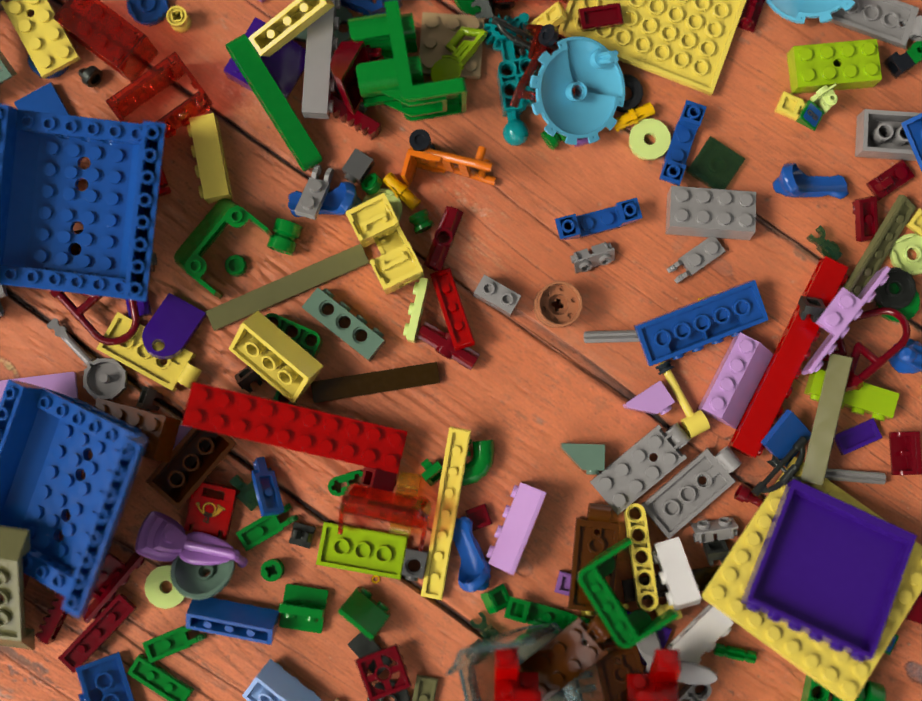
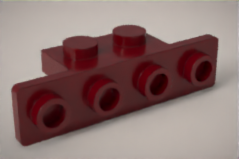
[83,551,145,624]

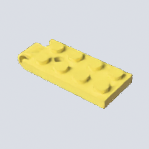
[0,0,80,79]
[96,312,202,392]

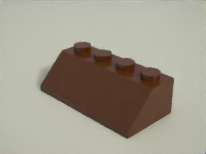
[145,428,237,510]

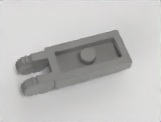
[295,165,334,220]
[666,237,726,284]

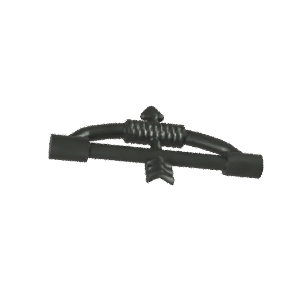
[491,16,559,56]
[752,436,808,497]

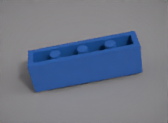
[186,597,279,645]

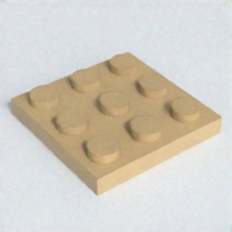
[419,12,484,79]

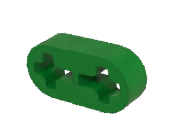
[328,470,363,496]

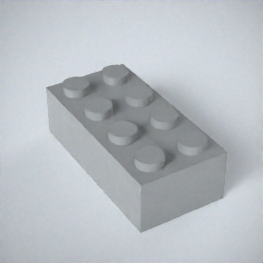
[855,109,921,161]
[666,186,756,240]

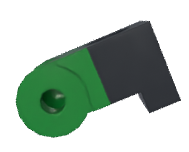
[883,41,922,79]

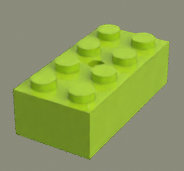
[787,39,882,94]

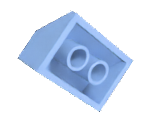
[242,659,322,701]

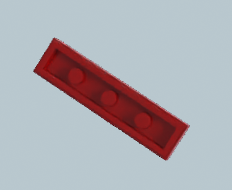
[430,268,475,351]

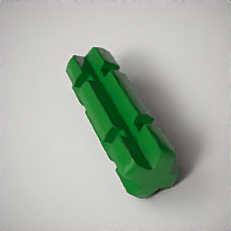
[713,643,757,664]

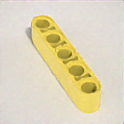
[624,503,658,611]

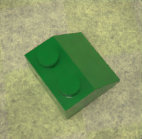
[337,587,391,640]

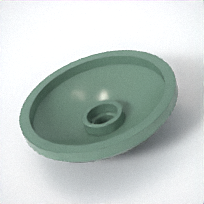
[171,555,235,600]

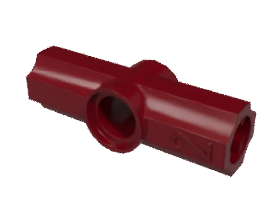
[424,206,464,272]
[416,322,480,370]

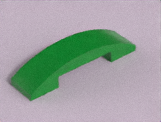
[504,596,591,641]

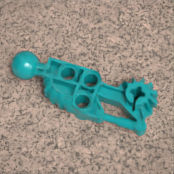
[484,13,538,146]

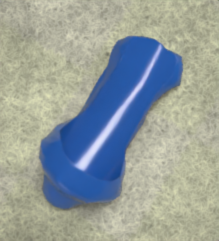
[773,163,849,200]
[288,181,362,217]
[889,339,922,374]
[453,516,491,592]

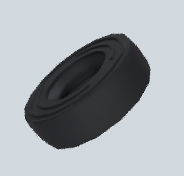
[616,74,643,113]

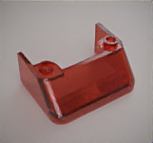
[338,483,432,552]

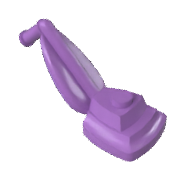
[135,511,248,568]

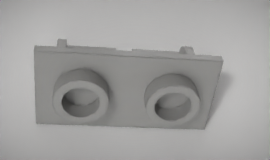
[570,242,615,274]
[691,517,739,544]

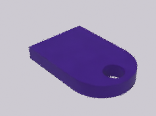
[142,293,206,359]

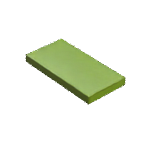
[316,521,409,580]

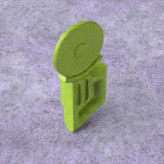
[430,26,488,82]

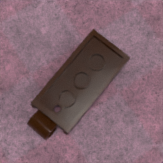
[568,503,620,612]
[518,614,611,701]
[596,636,644,701]

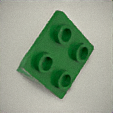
[278,584,329,634]

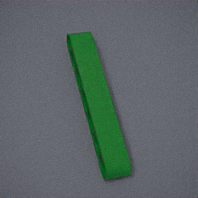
[225,34,323,172]

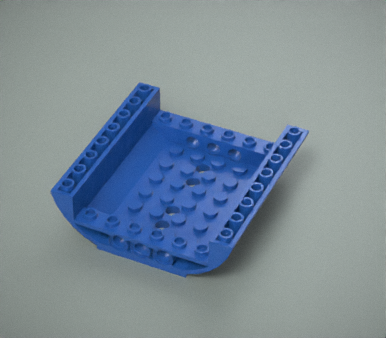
[0,104,166,302]
[0,379,148,618]

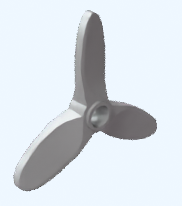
[636,632,718,685]

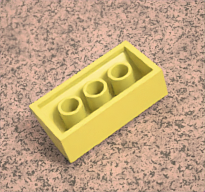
[229,311,323,404]

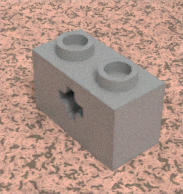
[473,275,521,317]

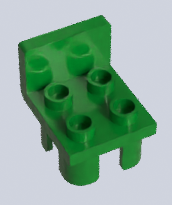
[348,0,467,122]

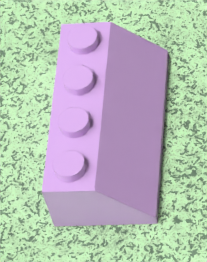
[697,332,774,429]
[486,482,546,575]

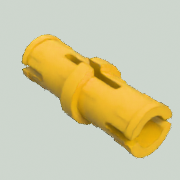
[614,102,655,132]
[382,172,421,211]

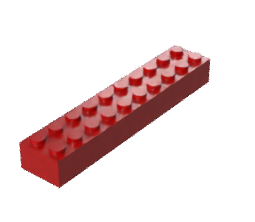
[182,382,408,474]

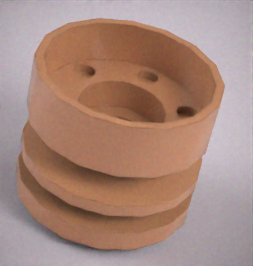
[534,281,582,328]

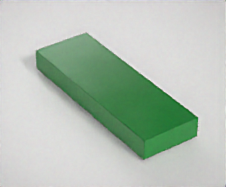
[127,654,194,701]

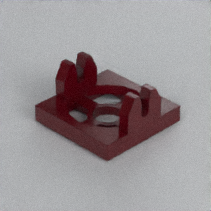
[355,644,412,701]

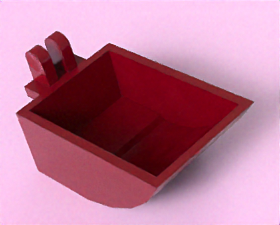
[330,41,385,115]

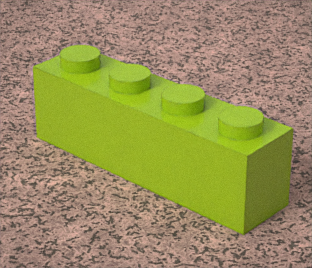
[804,369,900,421]

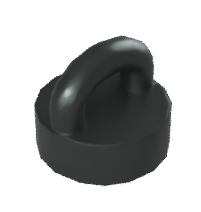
[78,66,102,88]

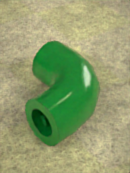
[462,440,495,486]

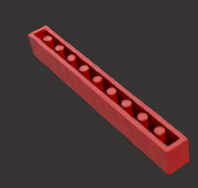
[728,256,849,458]

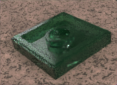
[686,136,745,189]

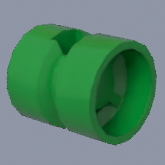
[267,218,302,256]

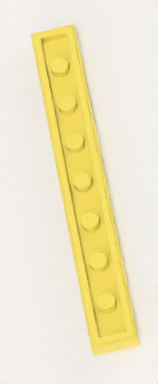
[421,426,471,600]

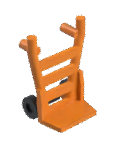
[401,129,496,186]

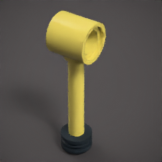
[655,360,710,438]

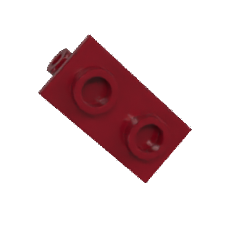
[737,0,765,33]

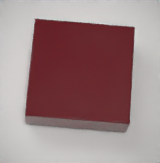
[465,504,492,531]

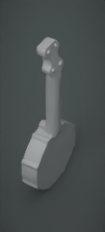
[47,318,128,401]

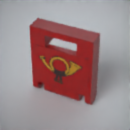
[184,481,238,540]

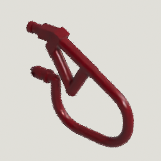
[49,290,140,345]
[822,307,911,392]

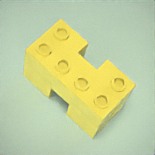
[345,193,424,295]

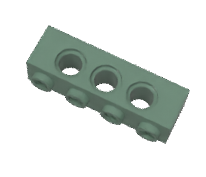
[302,287,385,362]

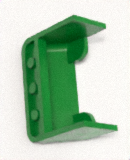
[174,198,274,299]
[577,537,679,648]

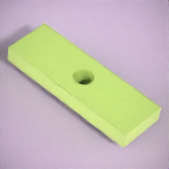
[403,277,430,343]

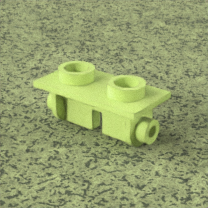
[810,83,838,115]

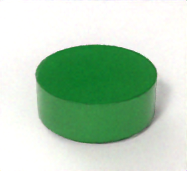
[361,173,382,195]
[225,255,247,277]

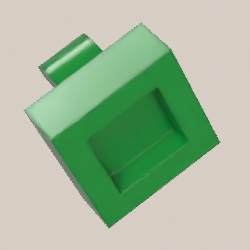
[421,458,442,486]

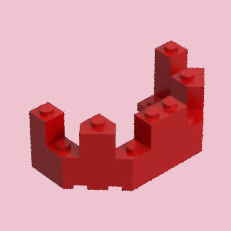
[494,647,681,701]

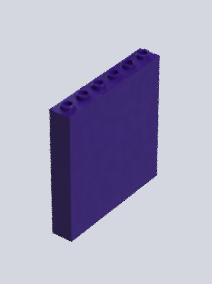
[741,479,917,662]

